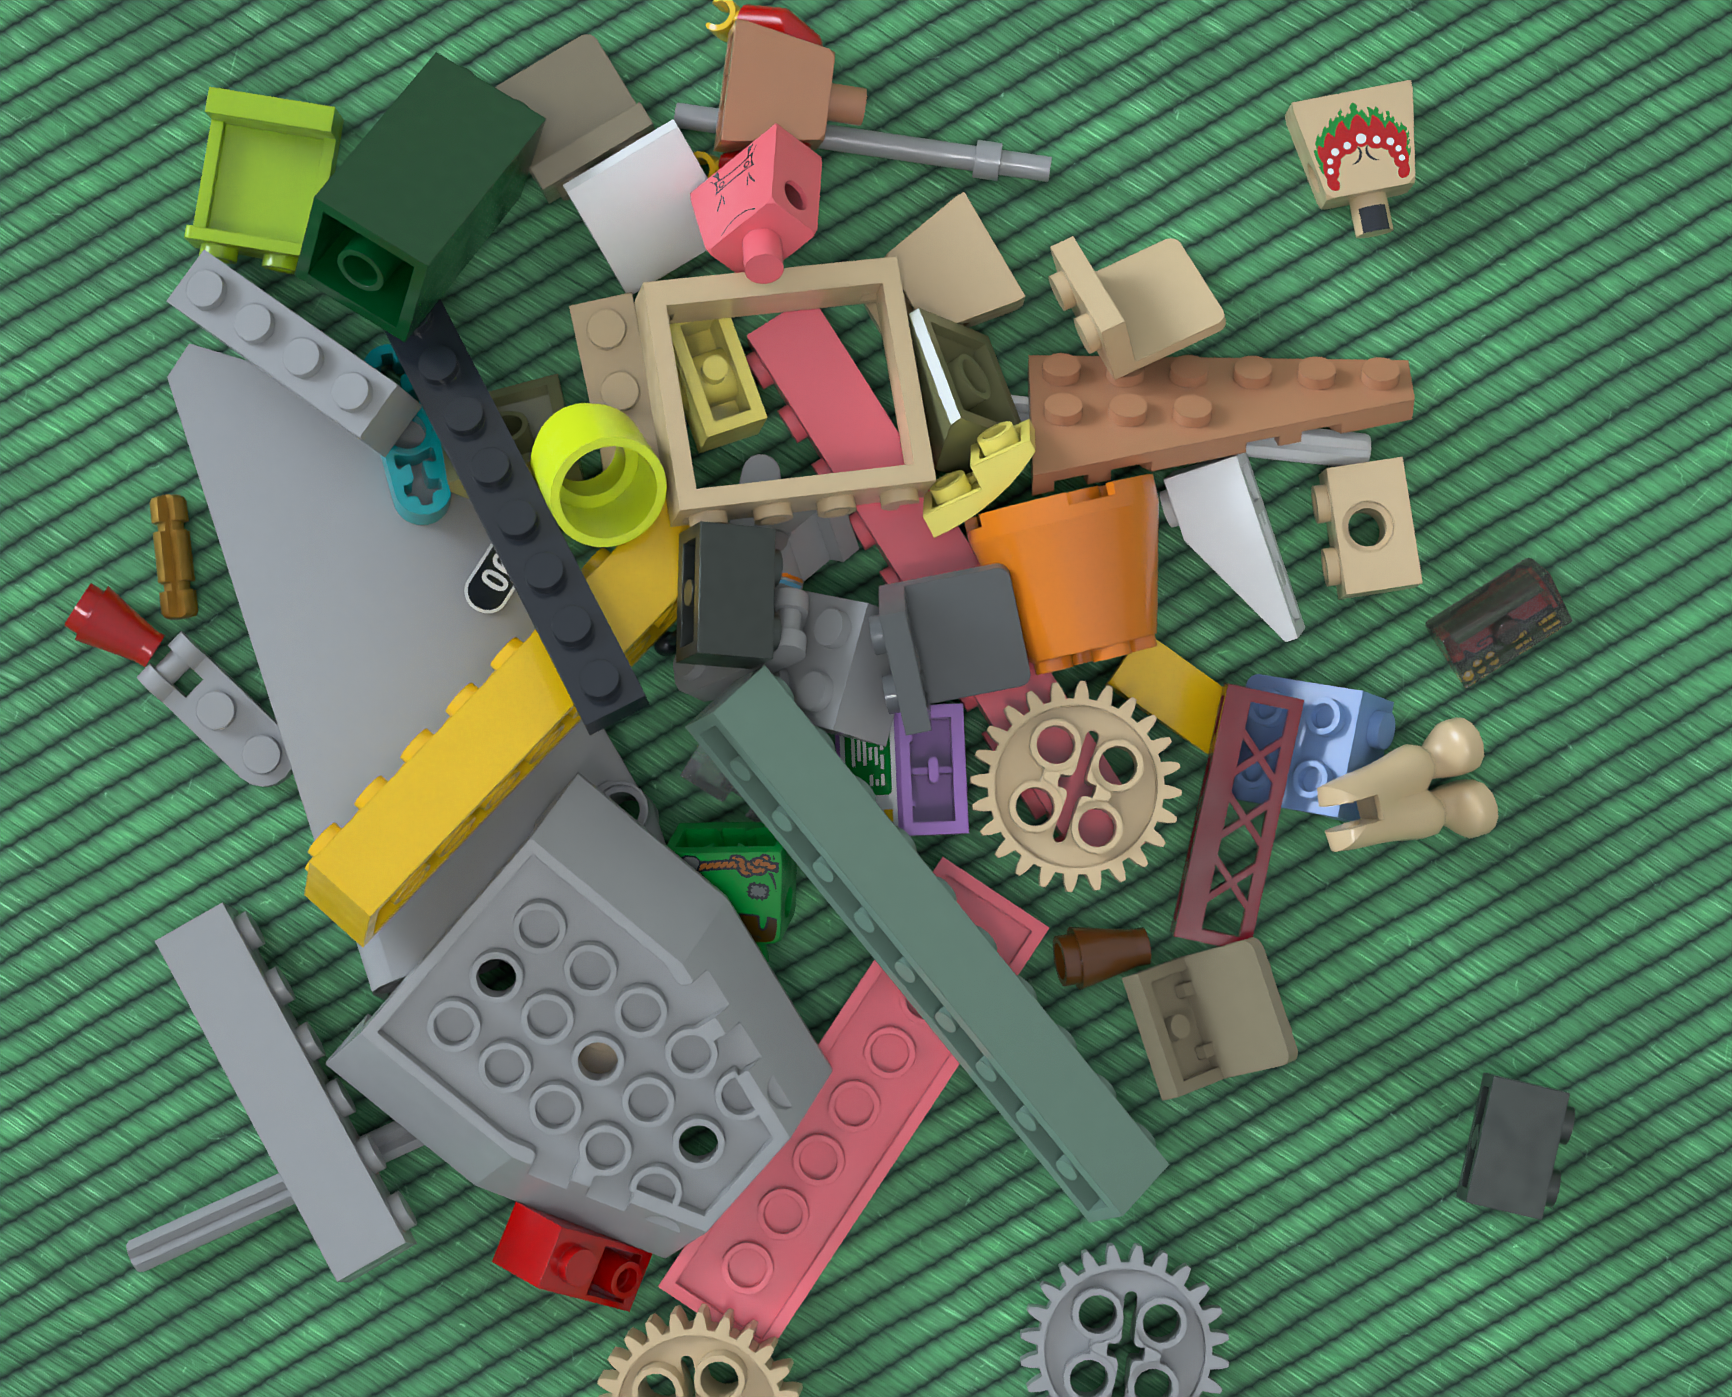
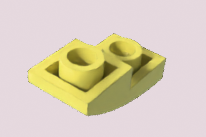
[923,419,1035,538]

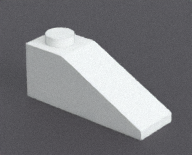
[1160,452,1305,642]

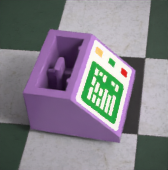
[835,703,969,837]

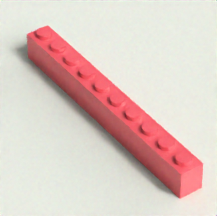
[745,308,1146,877]

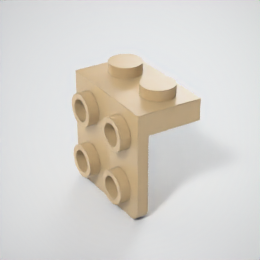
[1048,236,1226,380]

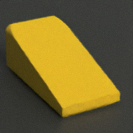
[1105,640,1223,755]

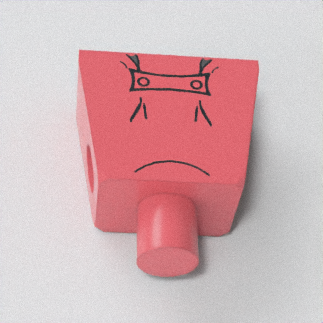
[690,123,822,284]

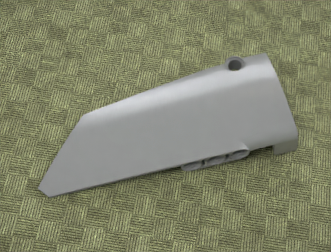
[167,344,666,1001]

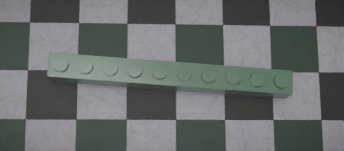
[685,665,1169,1223]

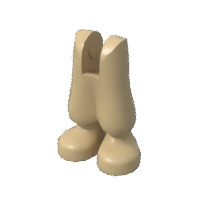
[1317,717,1498,852]

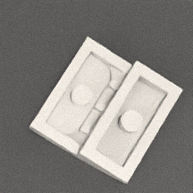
[563,119,708,295]

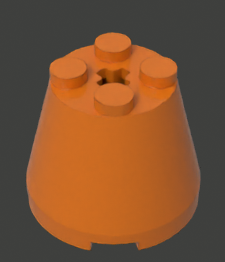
[964,474,1159,675]

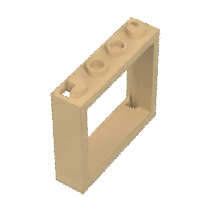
[634,256,936,527]

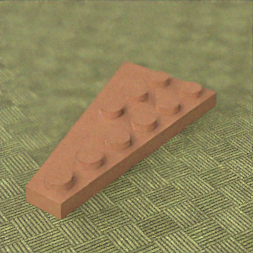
[1028,353,1415,496]

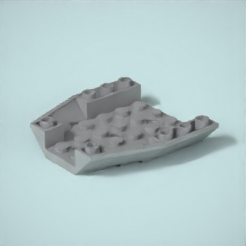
[325,772,833,1258]

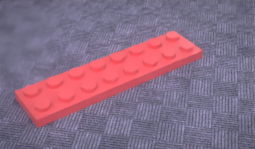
[658,857,1049,1344]

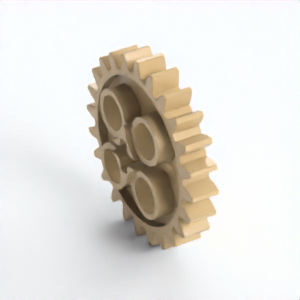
[970,681,1182,892]
[597,1304,803,1397]

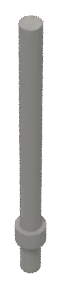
[674,102,1052,182]

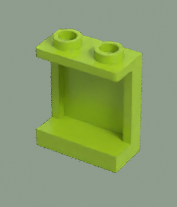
[184,87,344,274]

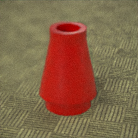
[64,583,165,667]

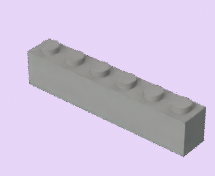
[155,902,417,1283]

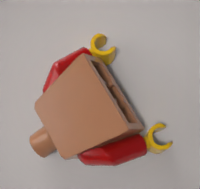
[694,0,867,178]

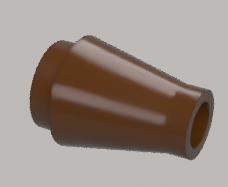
[1053,927,1151,990]

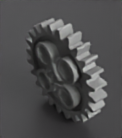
[1020,1243,1229,1397]

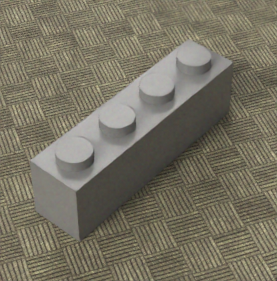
[167,250,422,457]

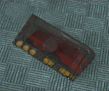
[1425,558,1573,689]

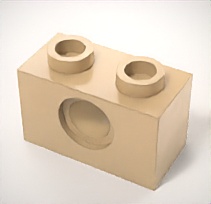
[1311,457,1423,600]

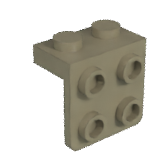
[495,34,655,204]
[1122,937,1298,1101]

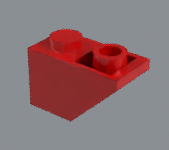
[492,1202,652,1312]

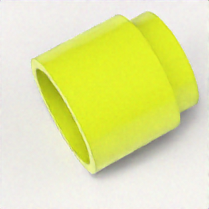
[530,403,667,547]

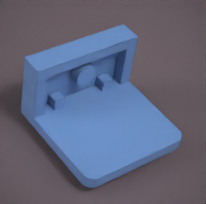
[1232,674,1395,823]

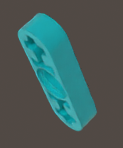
[364,344,452,525]

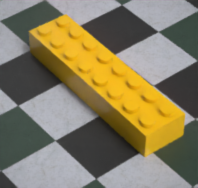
[304,498,690,947]

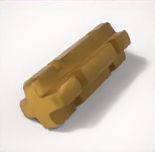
[150,494,198,620]

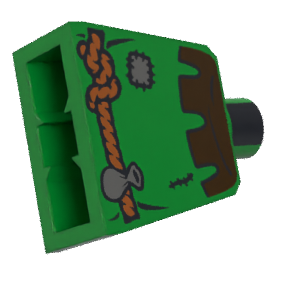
[667,822,797,962]

